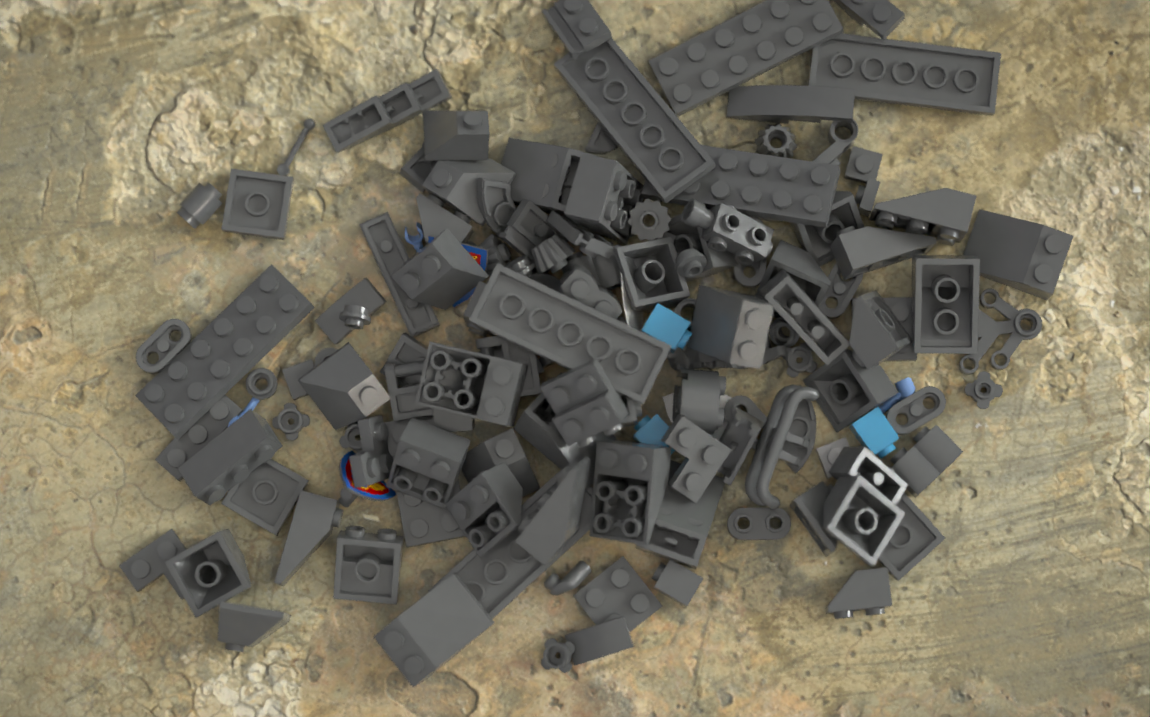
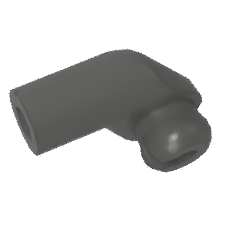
[544,561,592,596]

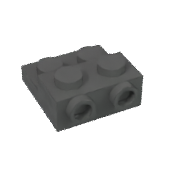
[540,358,629,448]
[333,525,403,604]

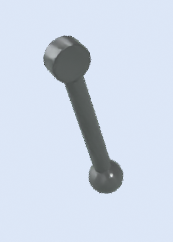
[277,118,316,176]

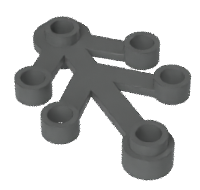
[959,288,1042,375]

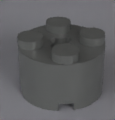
[672,368,726,435]

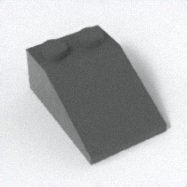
[963,209,1073,300]
[912,255,980,354]
[374,573,495,687]

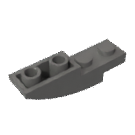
[833,0,905,40]

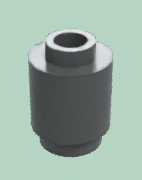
[176,182,223,229]

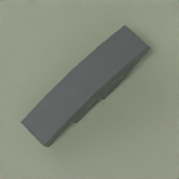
[322,69,453,153]
[726,85,855,124]

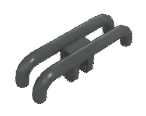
[745,385,819,509]

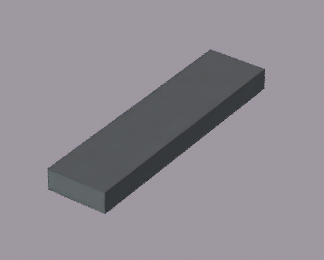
[360,212,440,338]

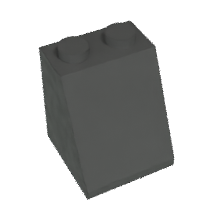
[686,285,774,369]

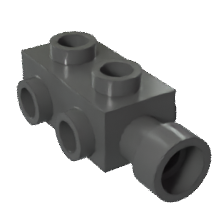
[681,199,774,265]

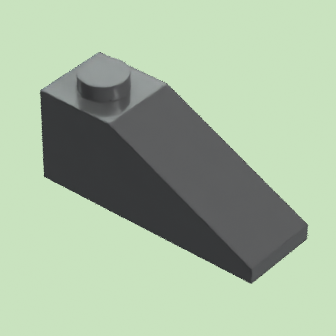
[830,226,937,280]
[274,490,343,586]

